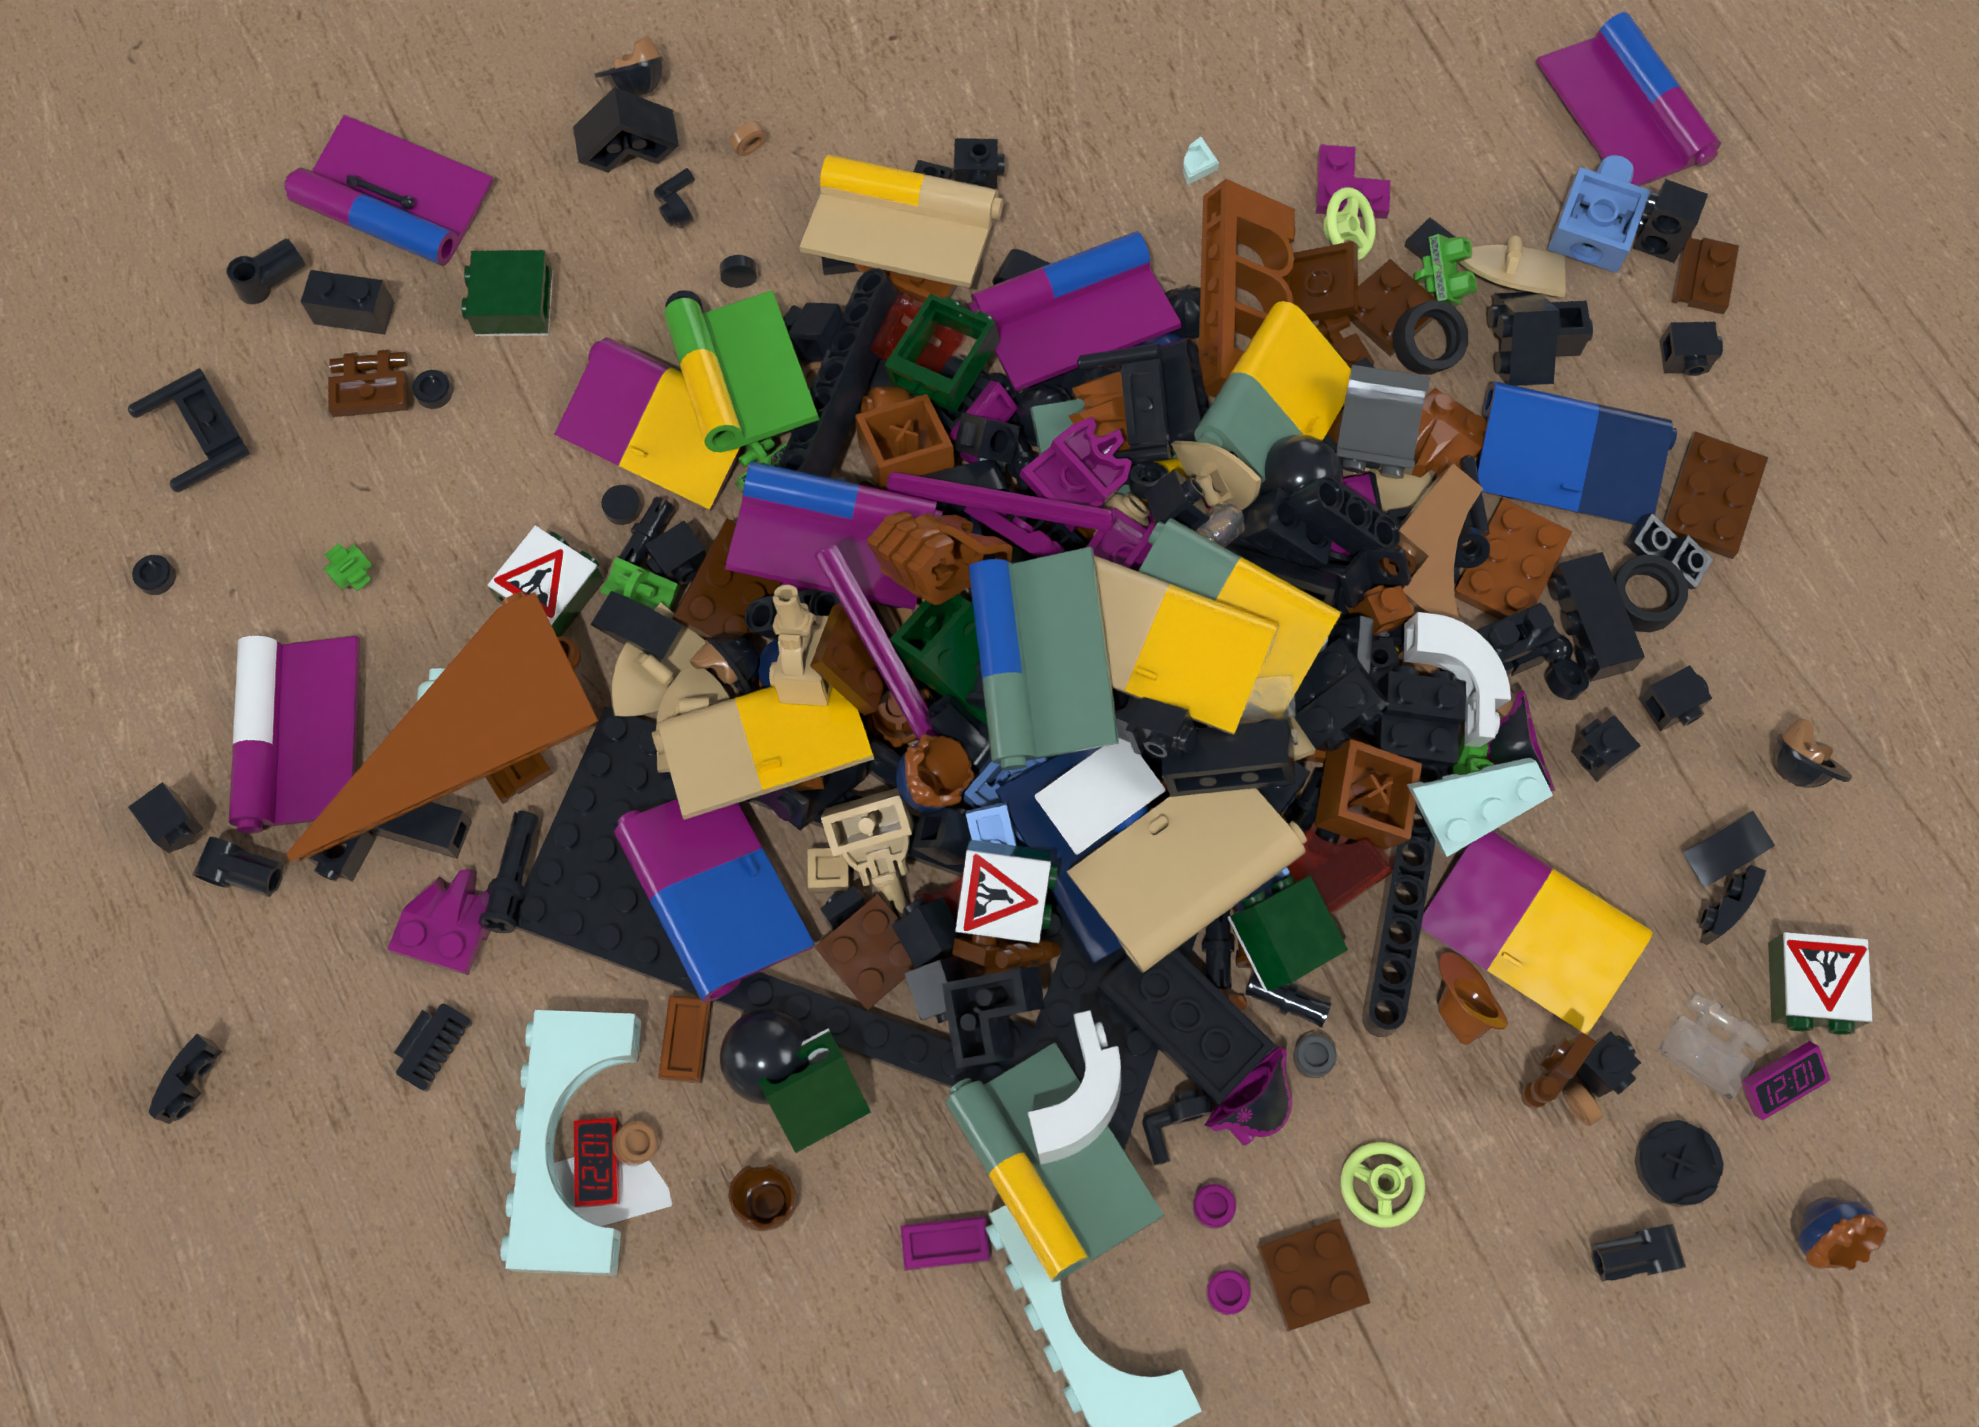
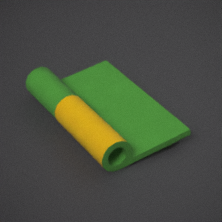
[664,290,819,452]

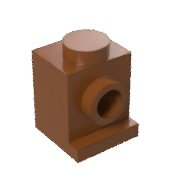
[1346,585,1414,636]

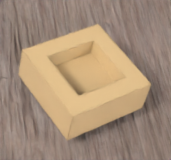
[807,848,849,892]

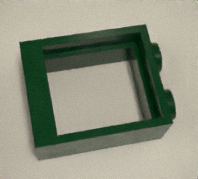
[884,293,1000,413]

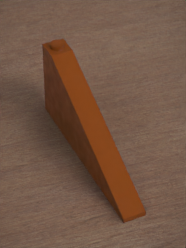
[286,592,598,865]

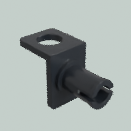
[1317,547,1412,608]

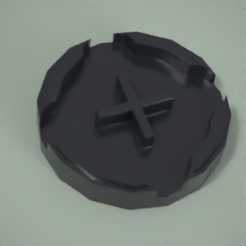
[1635,1120,1724,1207]

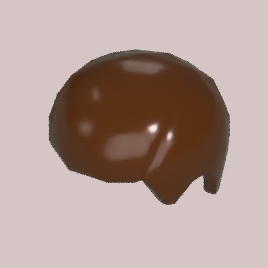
[728,1165,797,1232]

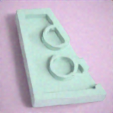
[1407,758,1553,857]

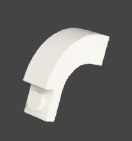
[1404,612,1511,747]
[1028,1010,1121,1164]

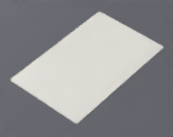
[1035,738,1165,855]
[554,1157,672,1226]

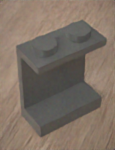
[1336,365,1430,479]

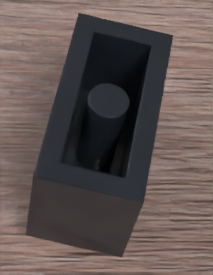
[300,270,394,335]

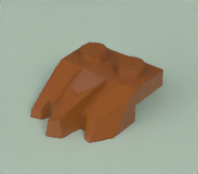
[1068,371,1130,451]
[1411,388,1487,478]

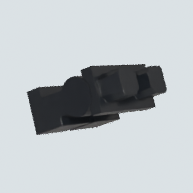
[1476,602,1560,677]

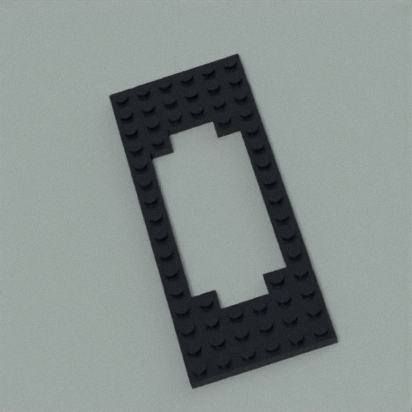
[513,706,1198,1151]

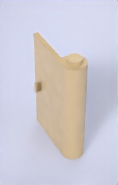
[1067,788,1307,973]

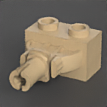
[769,585,832,706]
[821,788,915,918]

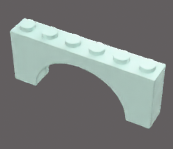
[501,1010,641,1276]
[985,1205,1202,1427]

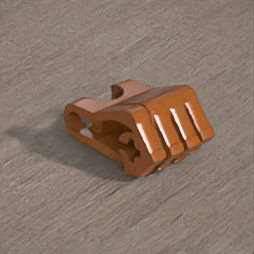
[866,511,1012,605]

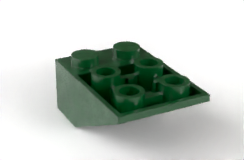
[889,594,988,726]

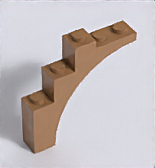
[1397,463,1514,719]

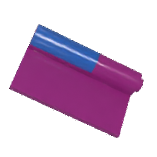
[1536,12,1721,186]
[284,115,494,266]
[725,461,943,610]

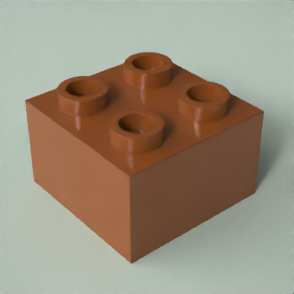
[855,394,954,491]
[1314,739,1422,850]

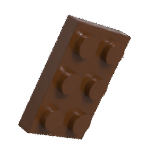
[1663,431,1768,559]
[672,518,781,641]

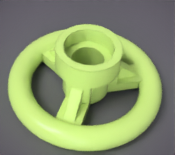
[1323,187,1376,260]
[1341,1142,1425,1228]

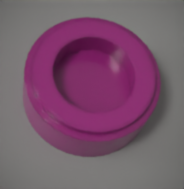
[1192,1184,1236,1229]
[1206,1270,1251,1315]

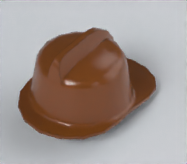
[1438,953,1508,1045]

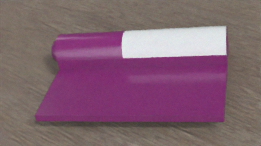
[229,636,360,833]

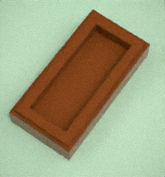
[658,995,712,1083]

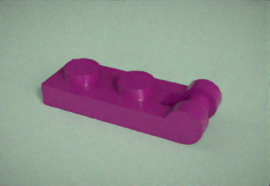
[964,507,1065,558]

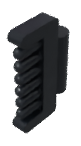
[394,1004,472,1092]

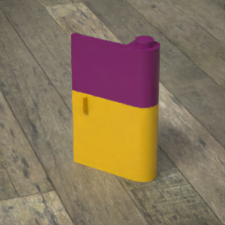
[554,337,743,511]
[1421,830,1653,1035]

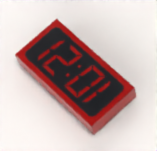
[574,1118,620,1208]

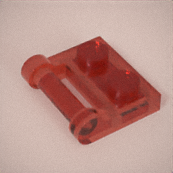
[870,292,963,374]

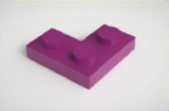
[1315,144,1390,219]

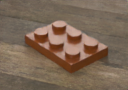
[1454,498,1573,620]

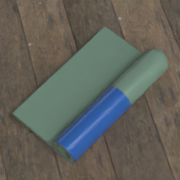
[968,547,1119,770]

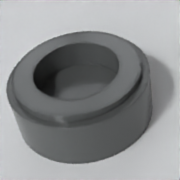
[1293,1034,1337,1078]

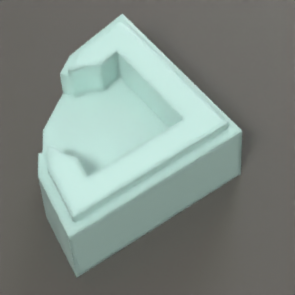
[1183,137,1219,185]

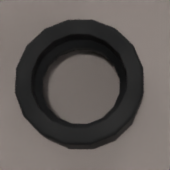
[1393,300,1468,375]
[1613,554,1688,633]

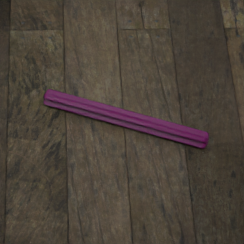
[887,472,1115,532]
[815,544,940,741]

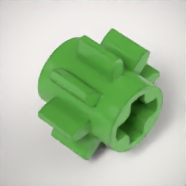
[323,543,373,591]

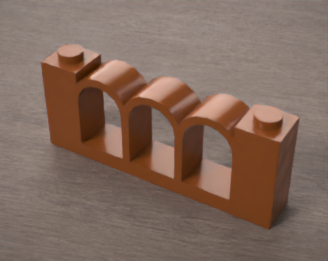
[1199,179,1296,398]

